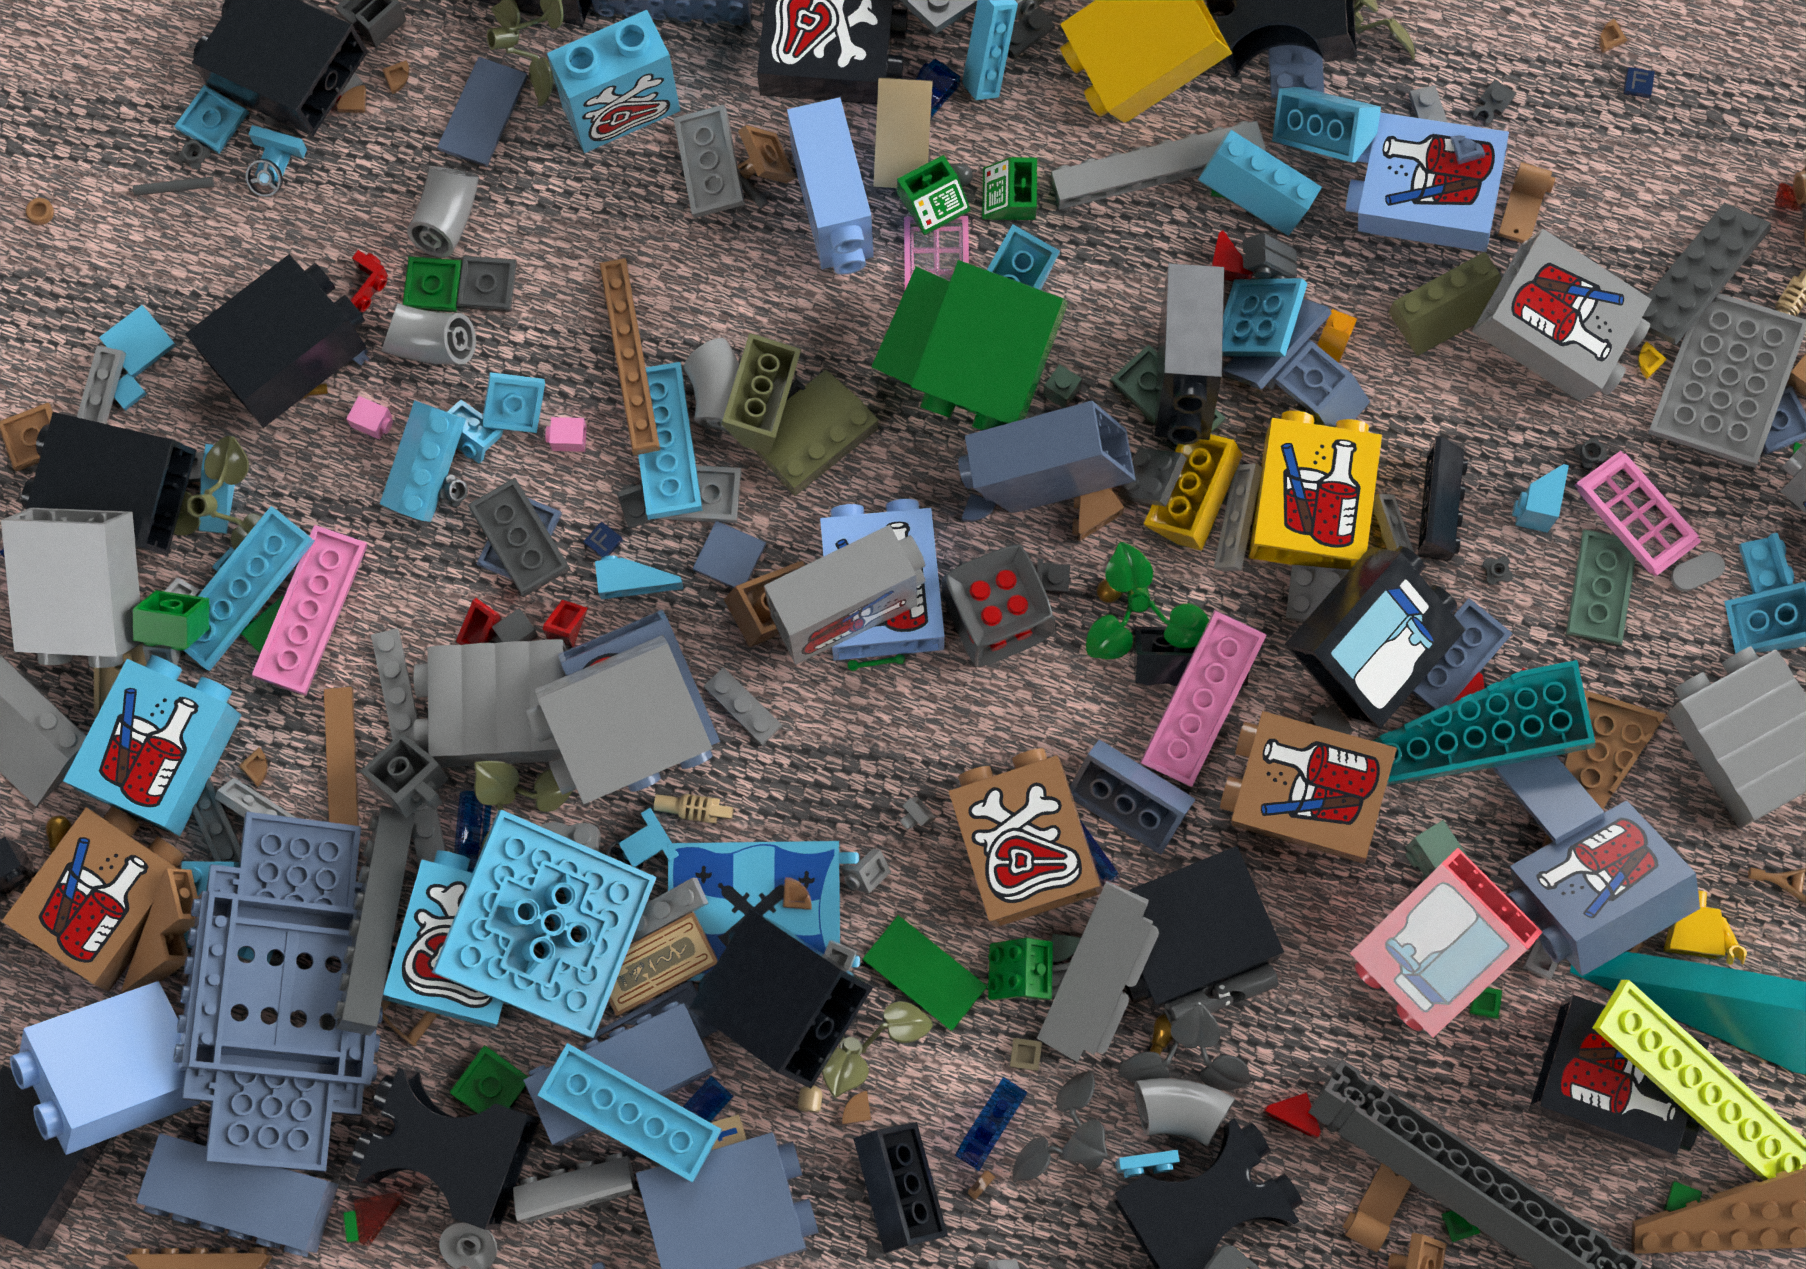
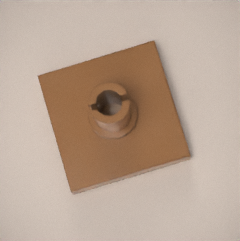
[738,125,796,183]
[1388,1233,1447,1269]

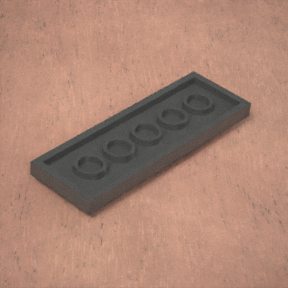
[1642,202,1771,345]

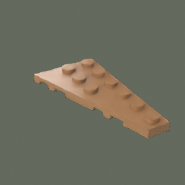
[1542,690,1666,848]
[1631,1164,1806,1254]

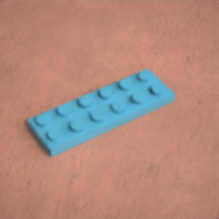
[638,362,703,520]
[183,506,315,671]
[537,1043,722,1182]

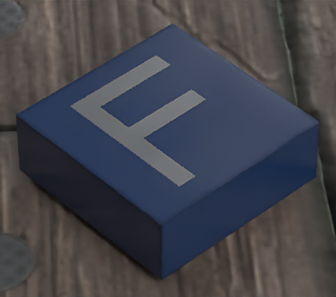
[1623,67,1655,99]
[583,521,623,558]

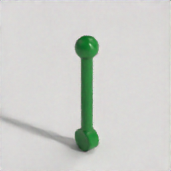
[848,654,905,671]

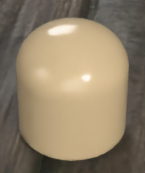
[797,1085,822,1113]

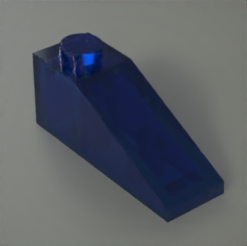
[954,1077,1028,1171]

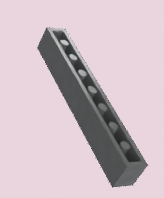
[333,805,415,1036]

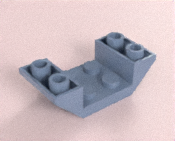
[1266,340,1370,427]

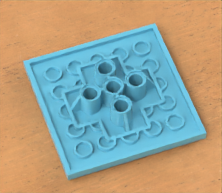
[432,810,657,1038]

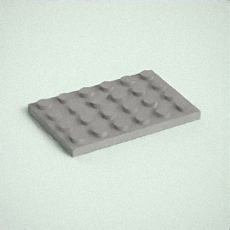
[1648,293,1806,468]

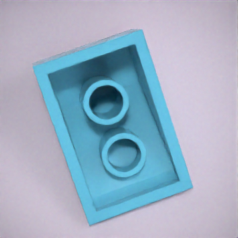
[987,225,1060,290]
[1724,581,1806,653]

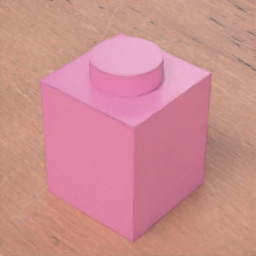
[346,396,393,440]
[545,417,587,452]

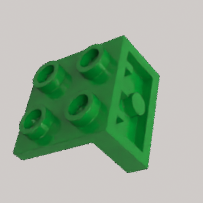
[988,938,1053,1001]

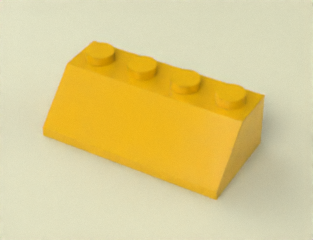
[1144,434,1243,551]

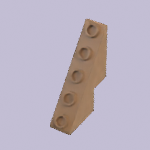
[1072,488,1124,542]
[121,869,198,992]
[125,1247,273,1269]

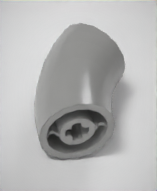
[407,166,479,258]
[381,303,476,364]
[684,338,739,431]
[1134,1078,1235,1146]

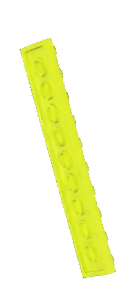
[1592,980,1806,1181]

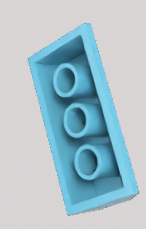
[1272,87,1381,162]
[1198,130,1322,236]
[380,400,466,522]

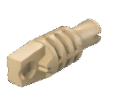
[1775,269,1806,317]
[654,794,733,824]

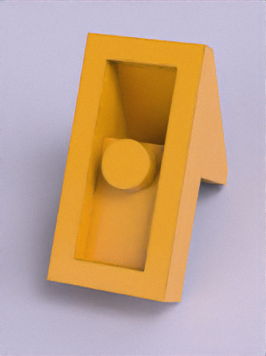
[1317,309,1357,363]

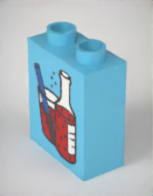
[63,655,242,836]

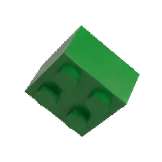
[133,590,209,650]

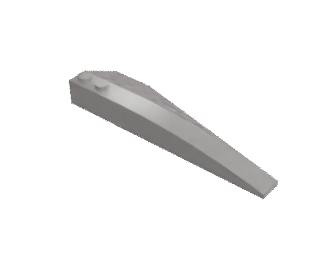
[0,654,87,807]

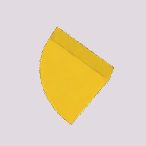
[1638,341,1667,379]

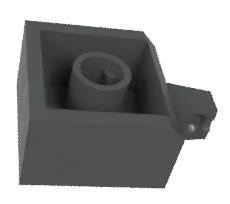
[360,733,448,818]

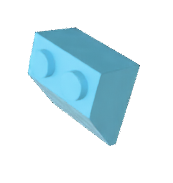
[1512,464,1569,533]

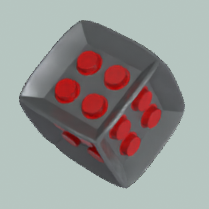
[942,544,1055,667]

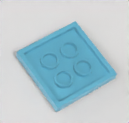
[1222,278,1308,357]

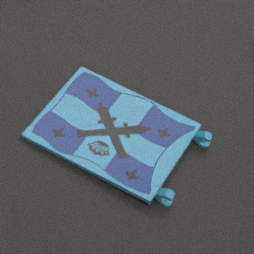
[668,841,860,981]

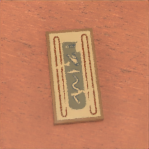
[609,912,718,1016]

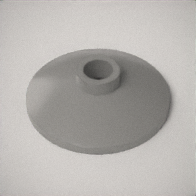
[439,1221,497,1269]

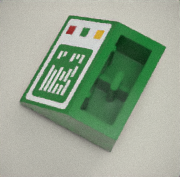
[897,155,970,235]
[982,157,1037,220]

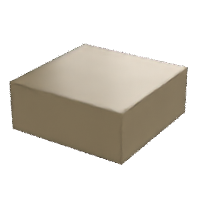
[1010,1038,1042,1071]

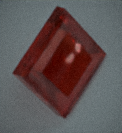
[1774,183,1802,212]

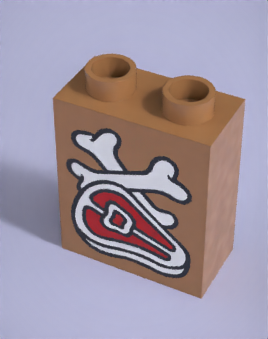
[949,748,1102,928]

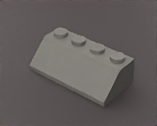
[513,1153,638,1223]

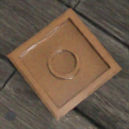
[0,402,53,472]

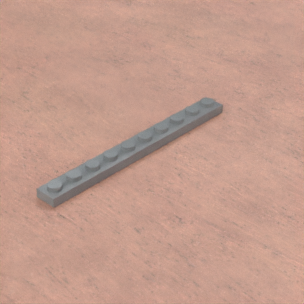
[371,628,446,867]

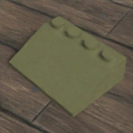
[754,369,878,496]

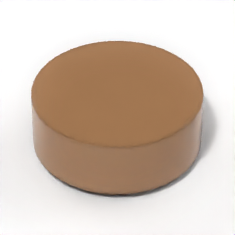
[26,198,54,225]

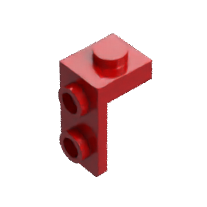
[350,250,388,313]

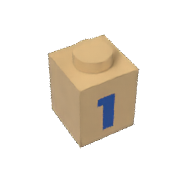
[711,1114,747,1150]

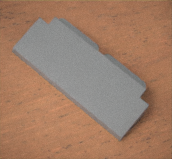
[1037,881,1159,1062]

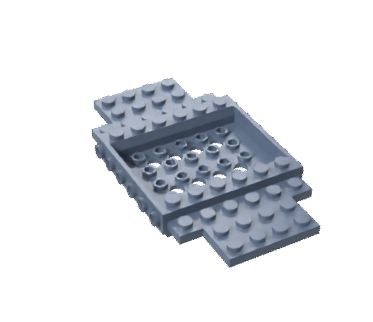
[173,812,386,1172]

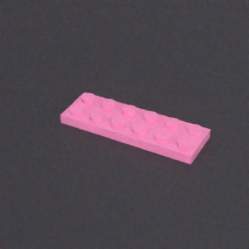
[252,525,367,696]
[1140,610,1267,787]

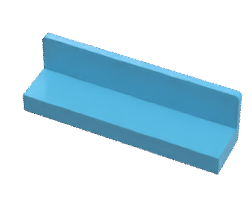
[962,0,1018,100]

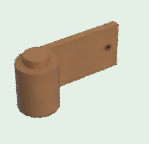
[1498,162,1556,243]
[1342,1162,1411,1253]

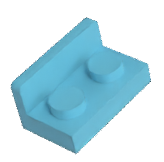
[447,400,504,463]
[1739,533,1794,594]

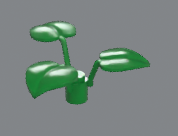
[1086,542,1209,659]

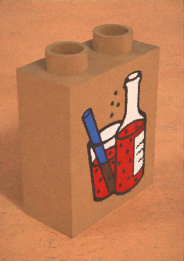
[1220,711,1397,864]
[2,805,186,992]

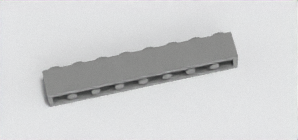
[1050,121,1266,210]

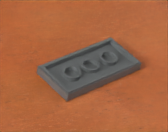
[468,478,571,597]

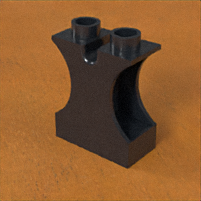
[1205,0,1357,77]
[352,1067,541,1230]
[1111,1118,1303,1269]

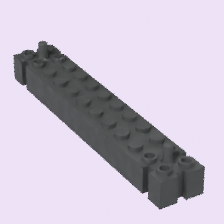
[1308,1059,1643,1269]

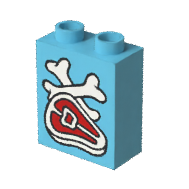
[547,10,680,153]
[382,850,528,1028]

